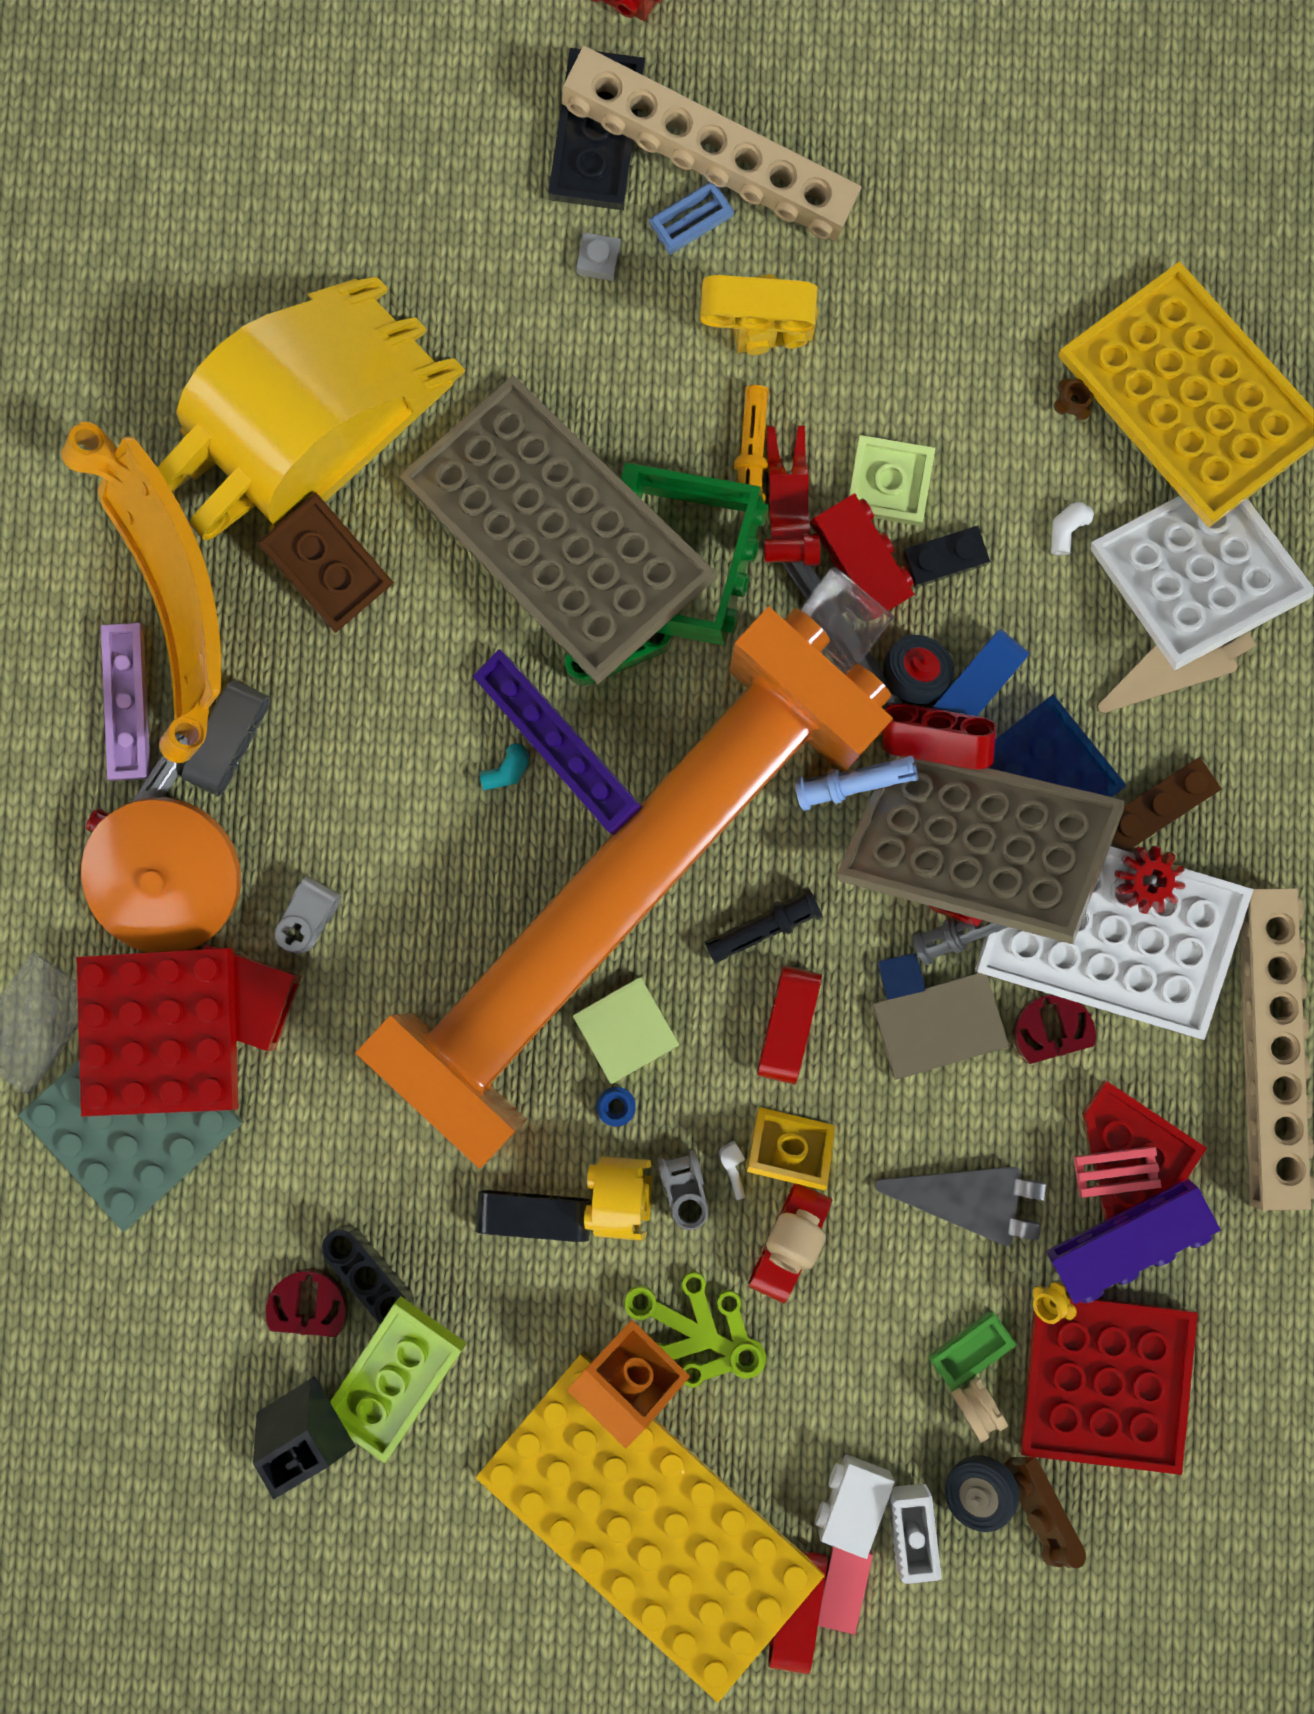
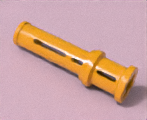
[734,385,769,503]

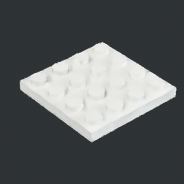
[1090,496,1314,671]

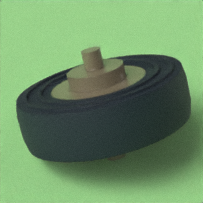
[945,1455,1019,1532]

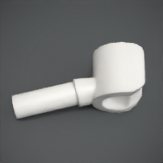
[718,1141,746,1200]

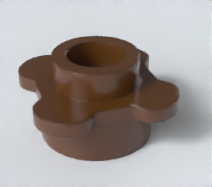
[1054,379,1094,420]

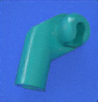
[480,743,530,791]

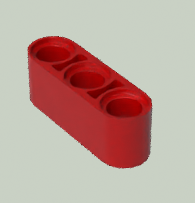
[882,704,996,770]
[757,964,822,1085]
[748,1183,833,1304]
[768,1550,827,1675]

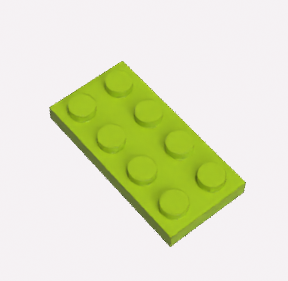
[330,1296,467,1463]

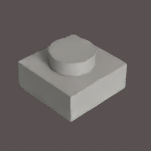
[576,232,621,281]

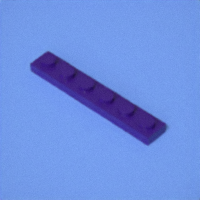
[473,649,643,835]

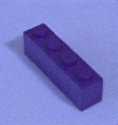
[1045,1179,1221,1304]

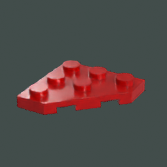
[1082,1080,1207,1221]

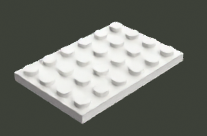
[975,846,1254,1040]

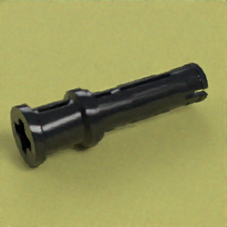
[704,886,823,964]

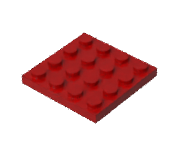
[76,948,239,1117]
[1019,1295,1198,1475]

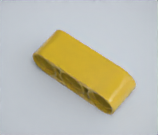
[699,275,818,333]

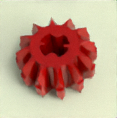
[1114,845,1186,914]

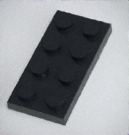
[548,48,646,211]

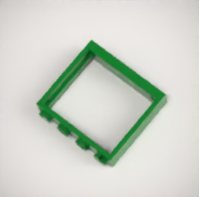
[621,463,768,646]

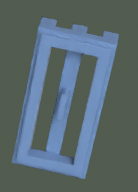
[649,182,734,255]

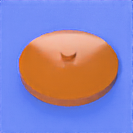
[81,797,241,953]

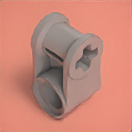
[275,876,342,954]
[657,1149,708,1230]

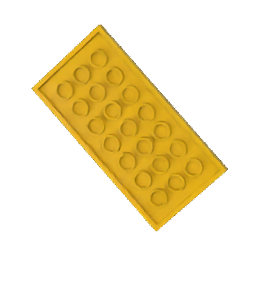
[475,1353,824,1703]

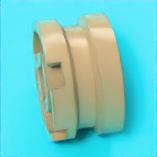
[951,1376,1008,1443]

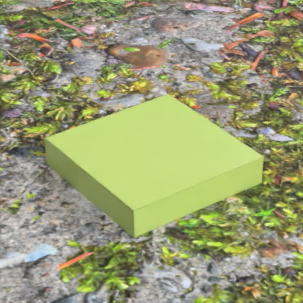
[848,435,935,526]
[573,977,679,1084]

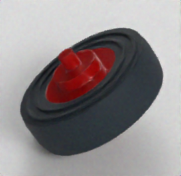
[883,635,954,704]

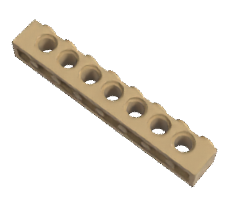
[562,45,862,242]
[1239,888,1314,1211]

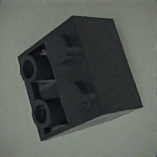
[253,1376,356,1500]

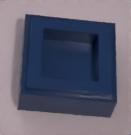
[877,953,926,1000]

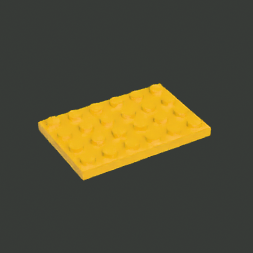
[1058,261,1314,528]

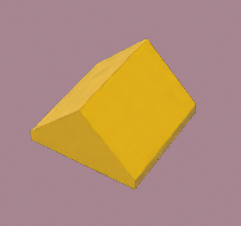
[745,1107,835,1191]

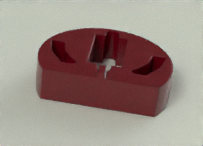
[1013,994,1096,1064]
[266,1269,349,1337]

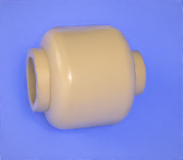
[766,1209,826,1274]

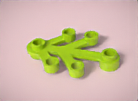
[624,1271,766,1388]

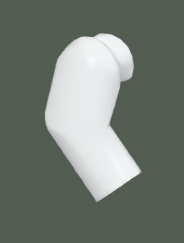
[1051,502,1094,555]

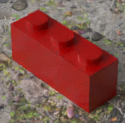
[809,493,915,622]

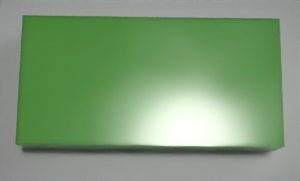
[928,1310,1017,1392]

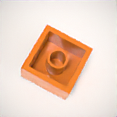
[567,1319,690,1449]

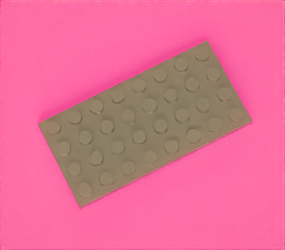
[399,375,717,685]

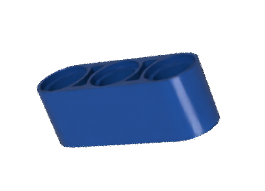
[932,628,1030,716]

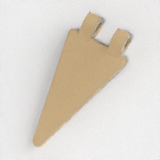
[1097,632,1256,713]

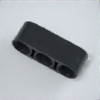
[475,1190,592,1242]
[322,1225,415,1324]

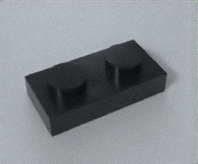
[903,525,990,588]

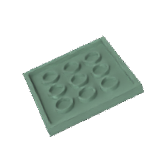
[19,1060,244,1232]

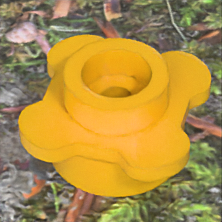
[1033,1281,1077,1324]

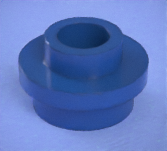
[597,1087,636,1127]

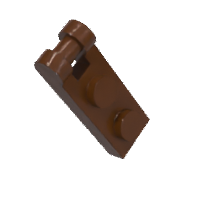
[1003,1457,1086,1568]

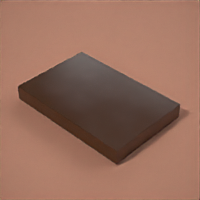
[257,492,394,633]

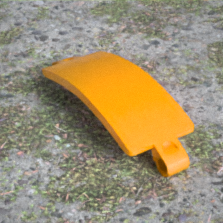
[61,421,221,763]

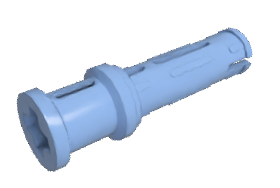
[795,756,918,811]

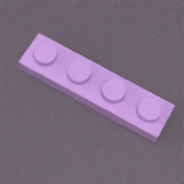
[101,623,150,781]

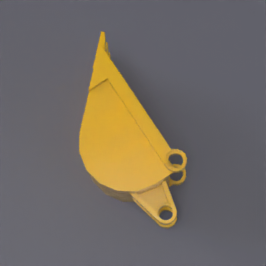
[157,277,466,541]

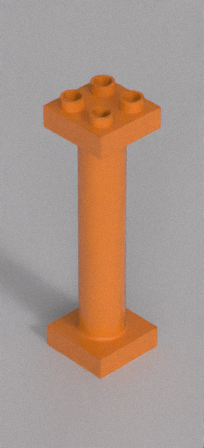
[355,606,893,1169]

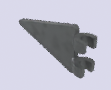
[874,1167,1046,1246]

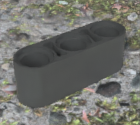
[182,679,270,797]

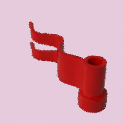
[763,426,820,566]

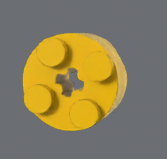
[584,1156,653,1241]

